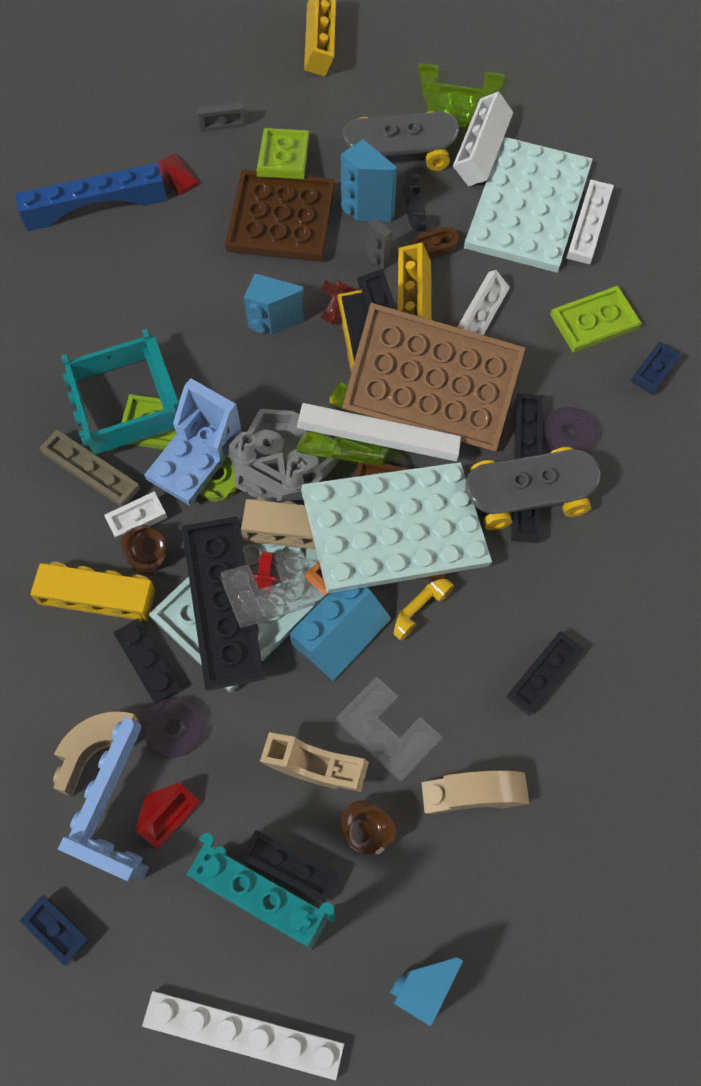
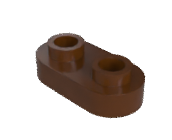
[412,227,459,258]

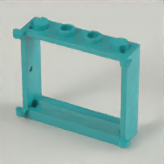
[61,328,179,455]
[187,833,336,950]

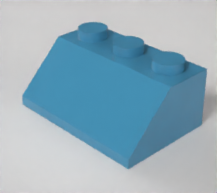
[340,139,397,222]
[290,587,391,682]

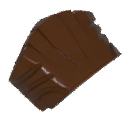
[120,525,167,574]
[341,800,397,856]

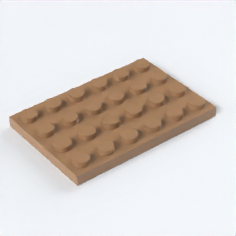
[342,303,525,452]

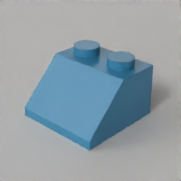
[244,274,306,335]
[390,957,463,1026]

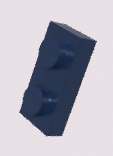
[631,341,682,395]
[19,895,90,966]

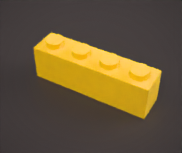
[304,0,336,77]
[398,243,431,320]
[30,562,156,622]

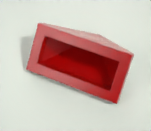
[155,153,199,196]
[135,782,200,850]

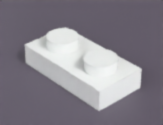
[104,491,167,541]

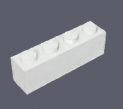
[453,91,513,186]

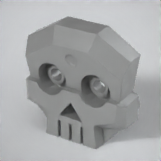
[228,409,341,503]

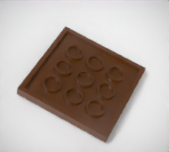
[225,170,335,261]

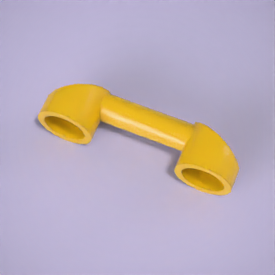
[394,579,455,641]

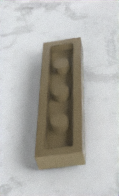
[39,429,141,507]

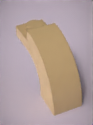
[53,712,140,796]
[260,732,369,792]
[422,771,529,815]

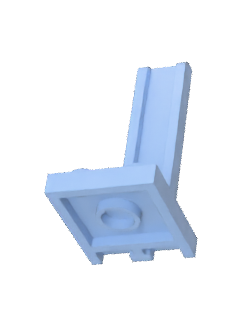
[58,717,149,881]

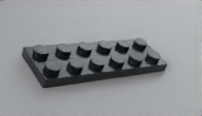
[181,516,265,691]

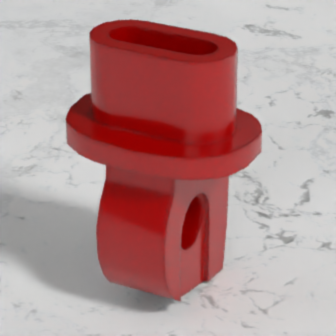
[249,551,279,595]

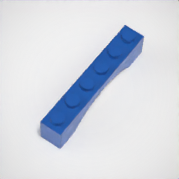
[15,163,167,231]

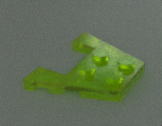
[418,63,506,128]
[297,382,391,465]

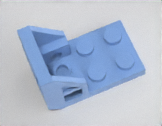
[144,378,242,506]

